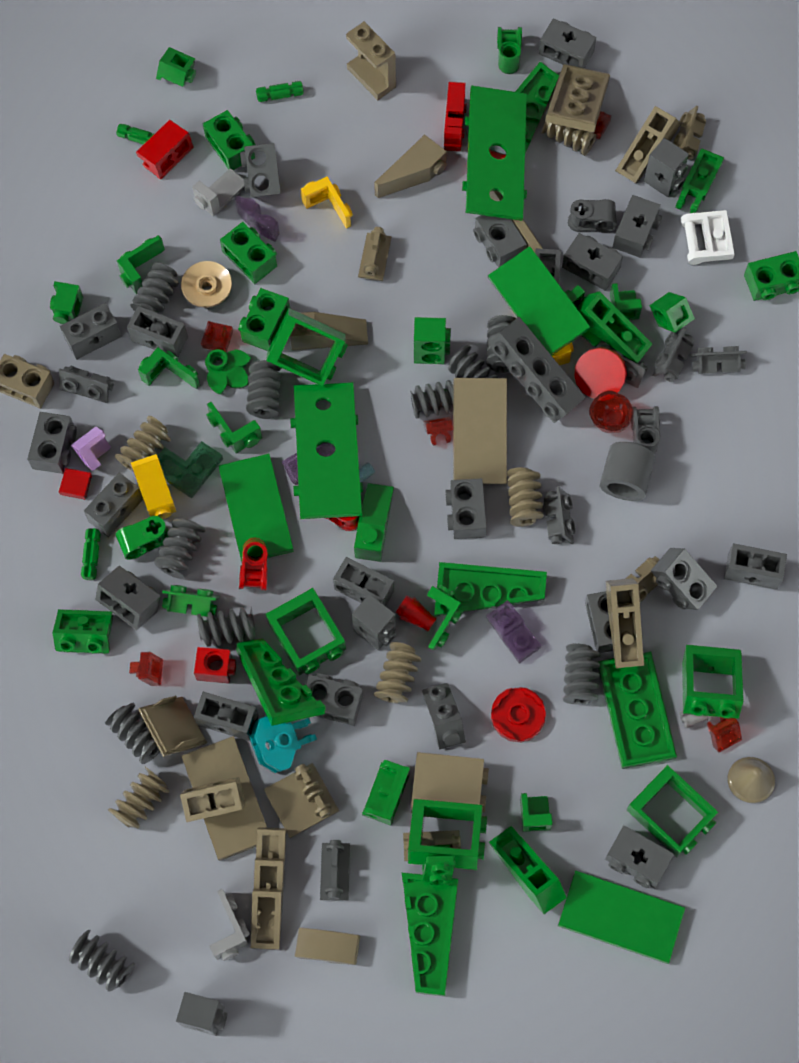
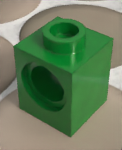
[649,292,695,333]

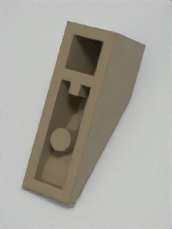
[615,106,681,184]
[374,134,447,198]
[290,312,368,350]
[606,578,644,668]

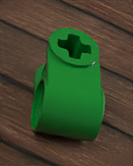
[497,27,522,74]
[116,516,169,560]

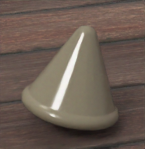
[727,757,775,803]

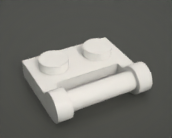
[681,210,734,265]

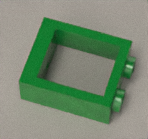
[266,308,348,386]
[266,588,346,676]
[682,645,744,719]
[627,765,718,858]
[408,799,487,870]

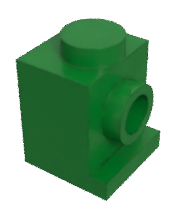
[156,47,196,87]
[50,281,84,324]

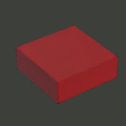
[59,468,92,500]

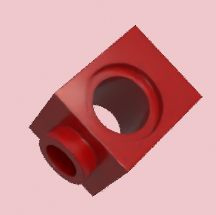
[194,647,236,684]

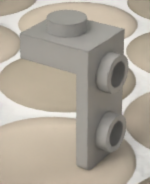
[192,169,245,217]
[209,889,250,961]

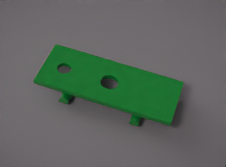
[462,85,529,221]
[290,382,363,519]

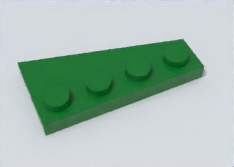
[501,62,559,154]
[434,562,547,617]
[236,638,326,726]
[401,872,459,997]

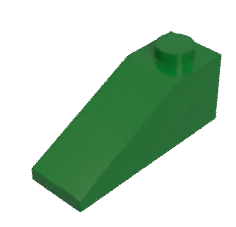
[576,291,652,363]
[354,483,394,562]
[489,826,567,914]

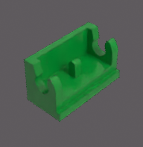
[362,760,410,826]

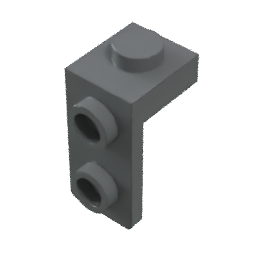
[422,683,466,750]

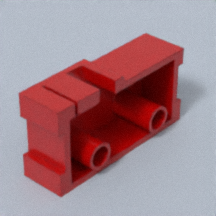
[444,82,467,152]

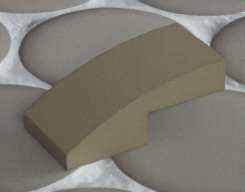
[295,928,360,965]

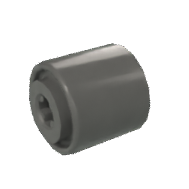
[599,442,656,501]

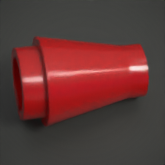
[395,595,437,632]

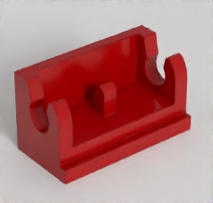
[136,120,194,180]

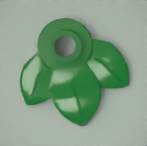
[205,349,251,395]

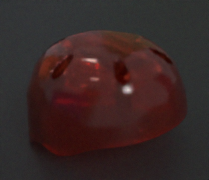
[589,391,633,433]

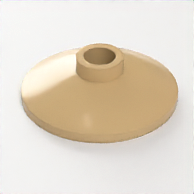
[181,261,232,308]

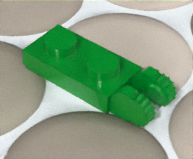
[675,148,724,213]

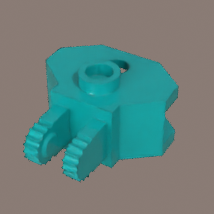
[250,716,317,773]

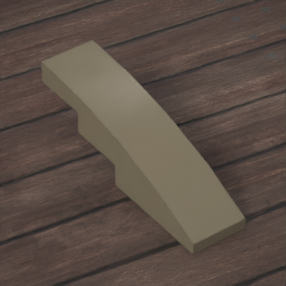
[250,827,286,950]

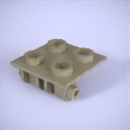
[263,763,339,838]

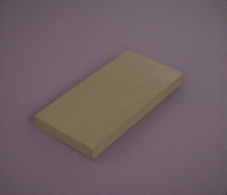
[545,64,610,133]
[453,378,507,484]
[181,736,267,861]

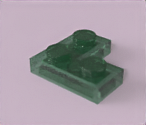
[158,441,223,499]

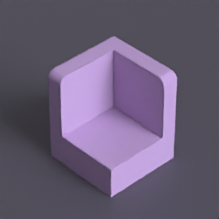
[71,427,111,471]

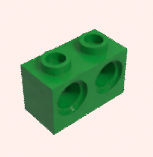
[202,110,256,171]
[220,222,277,285]
[744,251,799,301]
[238,288,290,351]
[414,317,451,364]

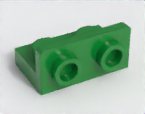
[52,609,113,654]

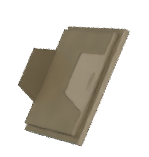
[138,695,207,757]

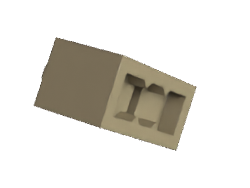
[0,354,55,409]
[180,777,245,822]

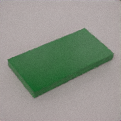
[488,246,590,356]
[218,453,294,562]
[598,651,677,769]
[558,870,685,964]

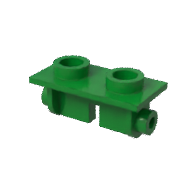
[162,585,220,617]

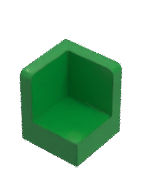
[610,283,642,320]
[520,793,553,832]

